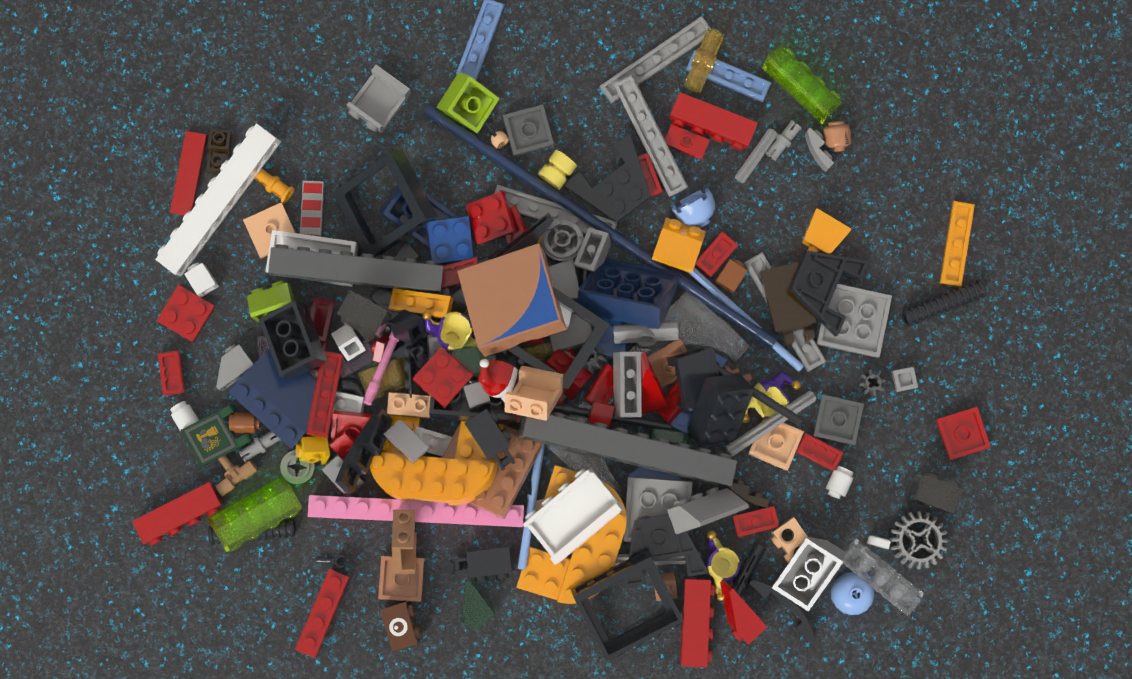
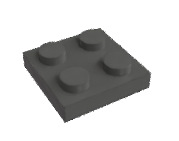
[503,104,554,156]
[813,394,864,445]

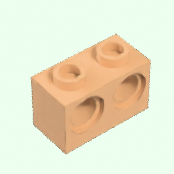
[387,392,431,419]
[771,517,808,563]

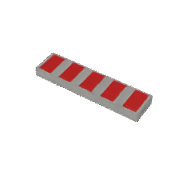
[300,180,325,237]

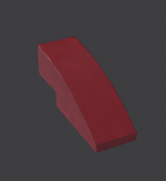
[310,298,335,368]

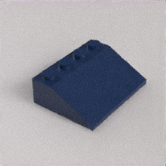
[578,258,680,329]
[229,349,338,449]

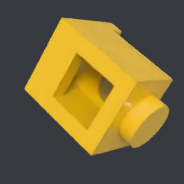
[295,436,330,464]

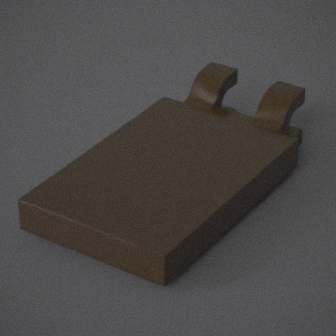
[759,262,817,346]

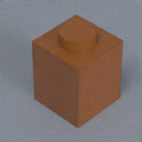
[715,259,748,294]

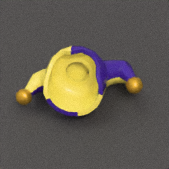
[422,311,478,351]
[742,372,801,423]
[707,531,740,601]

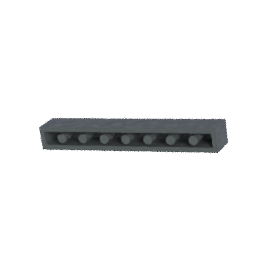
[268,244,443,293]

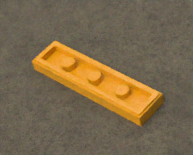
[939,201,975,287]

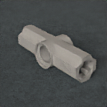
[613,321,679,347]

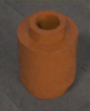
[229,412,261,433]

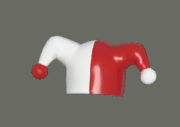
[478,359,518,403]

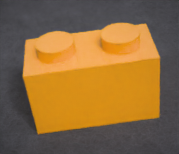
[652,218,706,273]

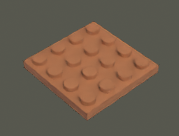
[442,422,543,519]

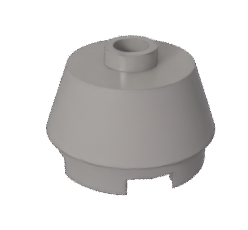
[542,220,584,261]

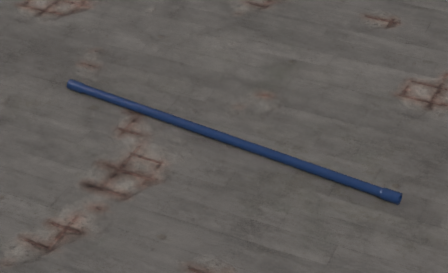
[424,104,778,349]

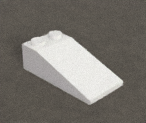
[265,230,359,287]

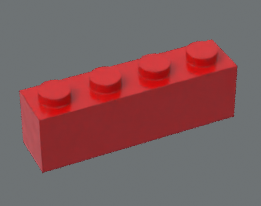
[669,92,757,151]
[132,482,224,546]
[295,569,351,658]
[680,579,715,667]

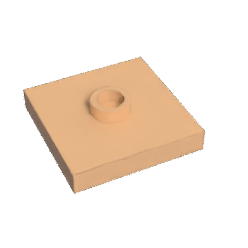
[243,202,296,258]
[748,418,804,471]

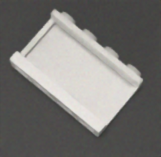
[523,468,625,565]

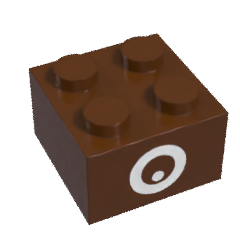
[380,601,423,652]

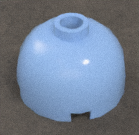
[672,188,715,228]
[831,572,874,615]

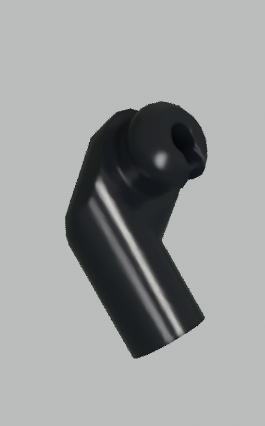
[337,377,366,397]

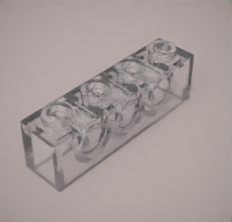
[843,539,923,616]

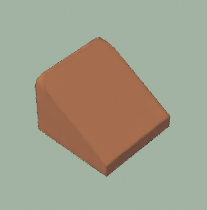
[654,572,677,601]

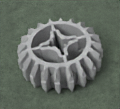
[889,511,948,569]

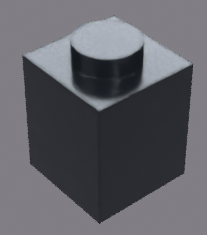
[389,309,426,346]

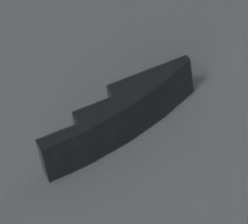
[335,408,393,494]

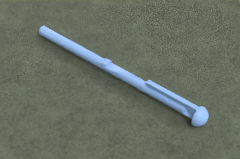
[688,267,804,372]
[517,444,545,570]

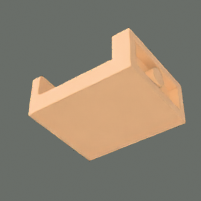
[505,366,563,421]

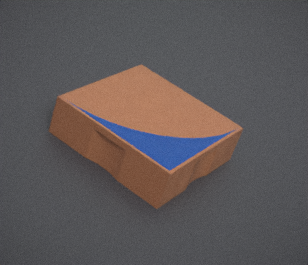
[457,243,567,357]

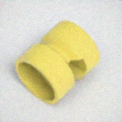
[538,150,577,190]

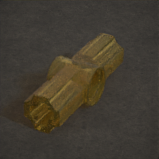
[684,28,724,93]

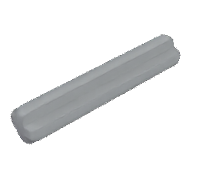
[735,128,778,183]

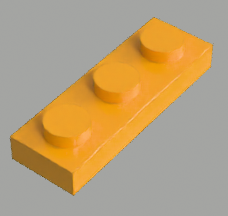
[388,288,454,318]

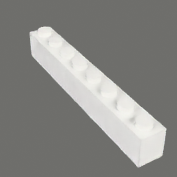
[155,123,281,276]

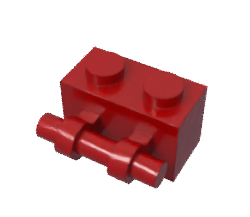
[545,349,595,400]

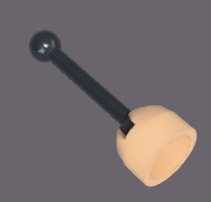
[484,120,509,149]

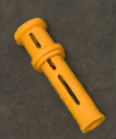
[254,169,295,203]

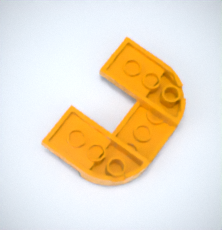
[370,415,504,505]
[516,464,626,604]

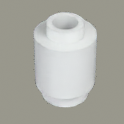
[170,401,199,430]
[826,466,853,499]

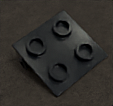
[404,342,428,398]

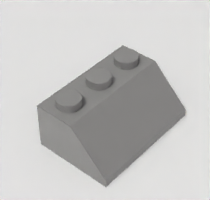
[667,487,749,534]
[772,537,846,611]

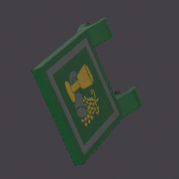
[180,404,252,467]

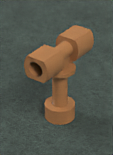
[215,455,259,496]

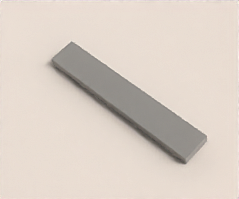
[599,16,714,104]
[613,75,689,197]
[494,185,617,241]
[744,252,826,372]

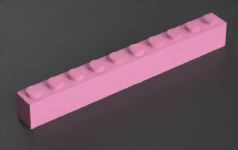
[308,495,524,527]

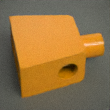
[802,208,851,254]

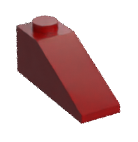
[641,353,667,414]
[720,580,767,645]

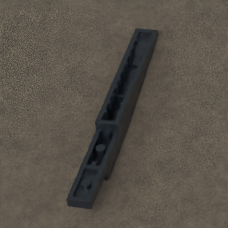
[391,212,553,362]

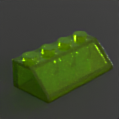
[762,45,842,125]
[206,476,303,552]

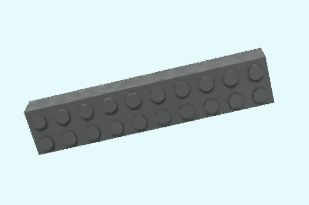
[517,412,737,487]

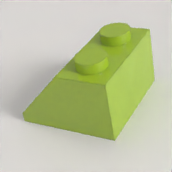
[436,72,500,134]
[247,281,295,322]

